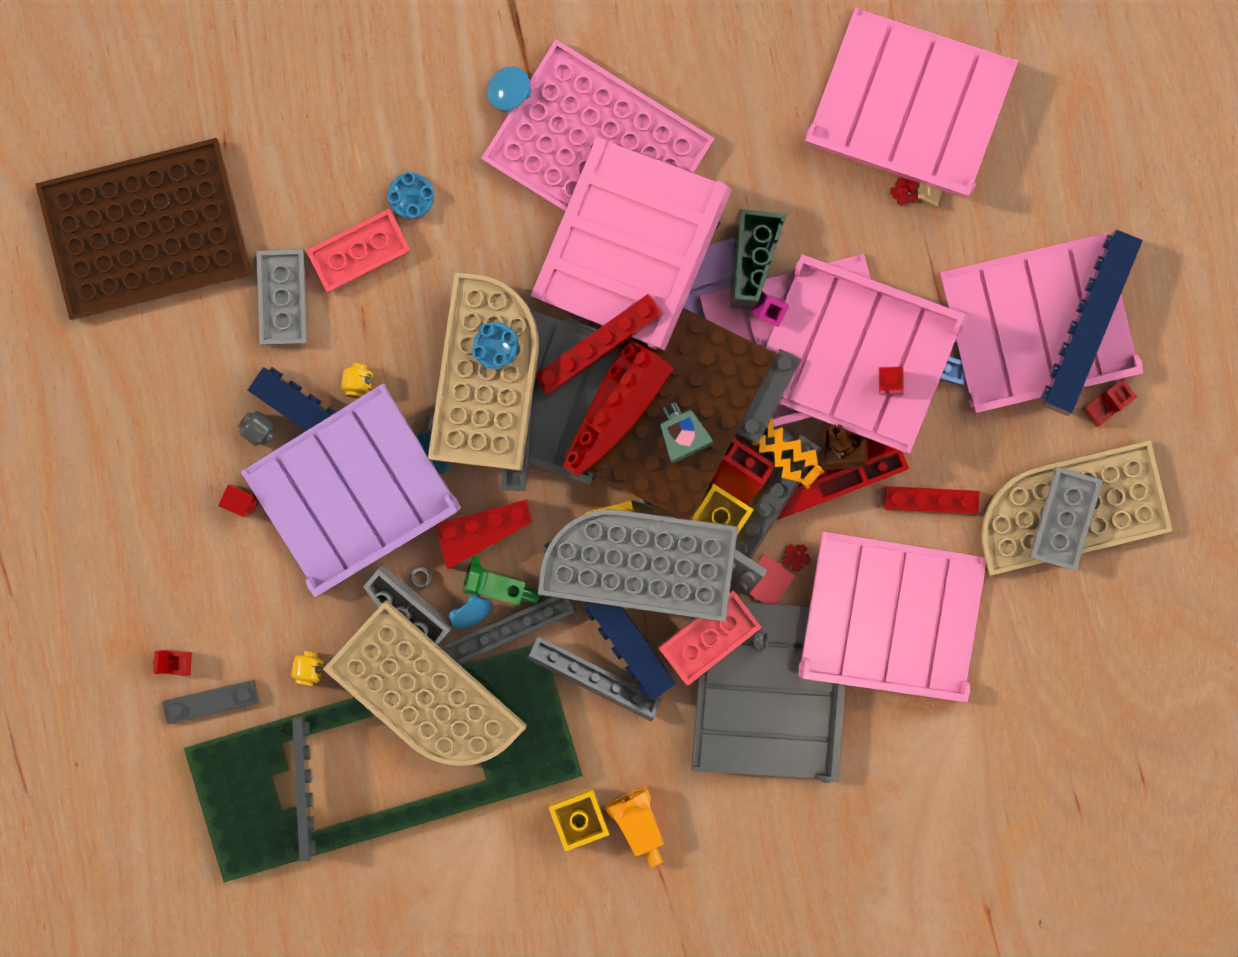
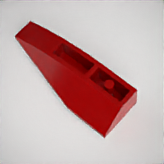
[562,340,674,477]
[711,438,775,505]

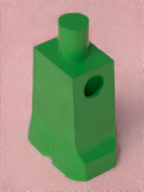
[462,555,539,605]

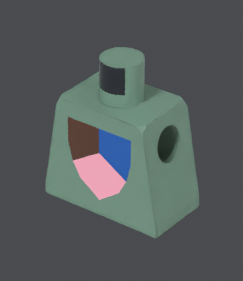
[660,402,713,464]

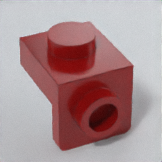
[153,650,192,676]

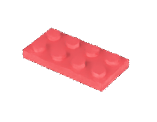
[306,208,411,293]
[658,590,762,686]

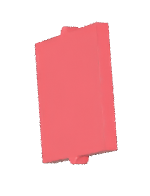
[749,554,795,604]

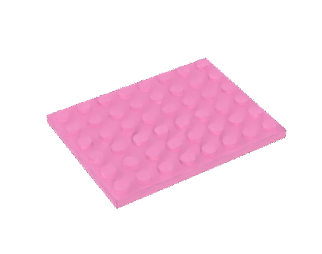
[481,39,715,212]

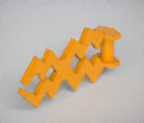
[752,419,824,489]

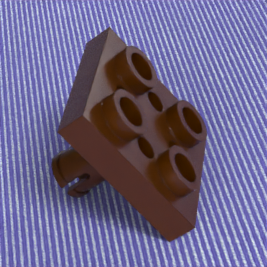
[818,424,869,470]

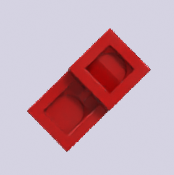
[1082,378,1137,427]

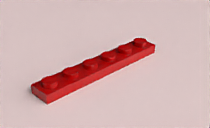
[535,294,663,395]

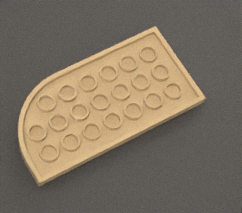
[428,273,539,471]
[981,440,1173,576]
[323,600,527,766]

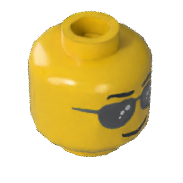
[341,363,373,399]
[291,651,324,686]

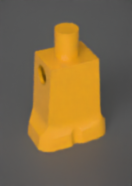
[605,786,664,867]

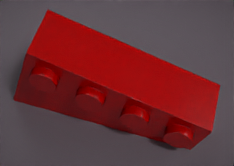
[435,499,533,570]

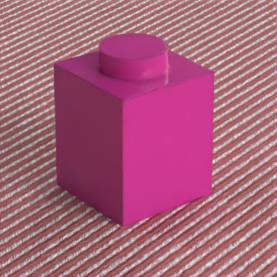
[752,291,789,327]

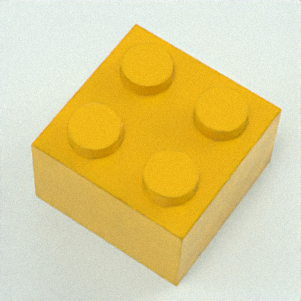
[692,484,754,535]
[548,787,610,852]

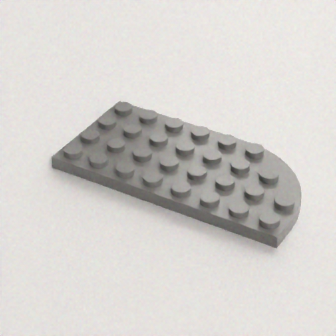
[538,509,738,622]

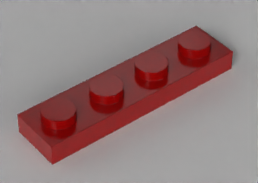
[884,486,980,514]

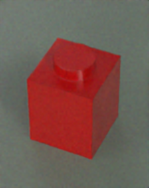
[879,367,904,395]
[218,485,258,517]

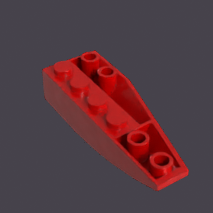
[777,439,909,520]

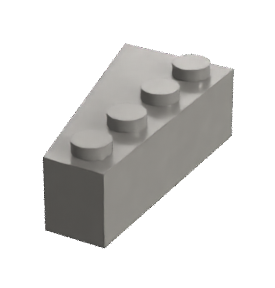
[363,565,453,645]

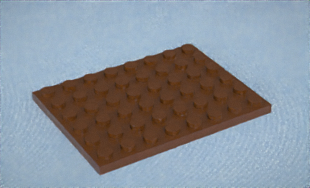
[35,138,253,320]
[563,308,776,520]

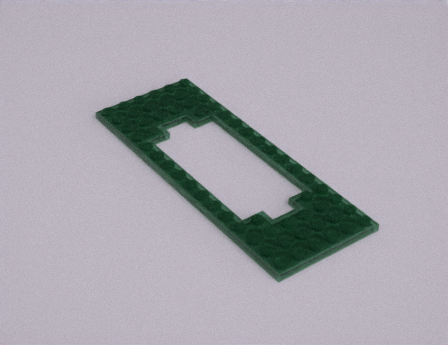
[184,644,583,883]

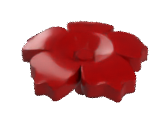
[890,177,918,206]
[782,544,811,572]

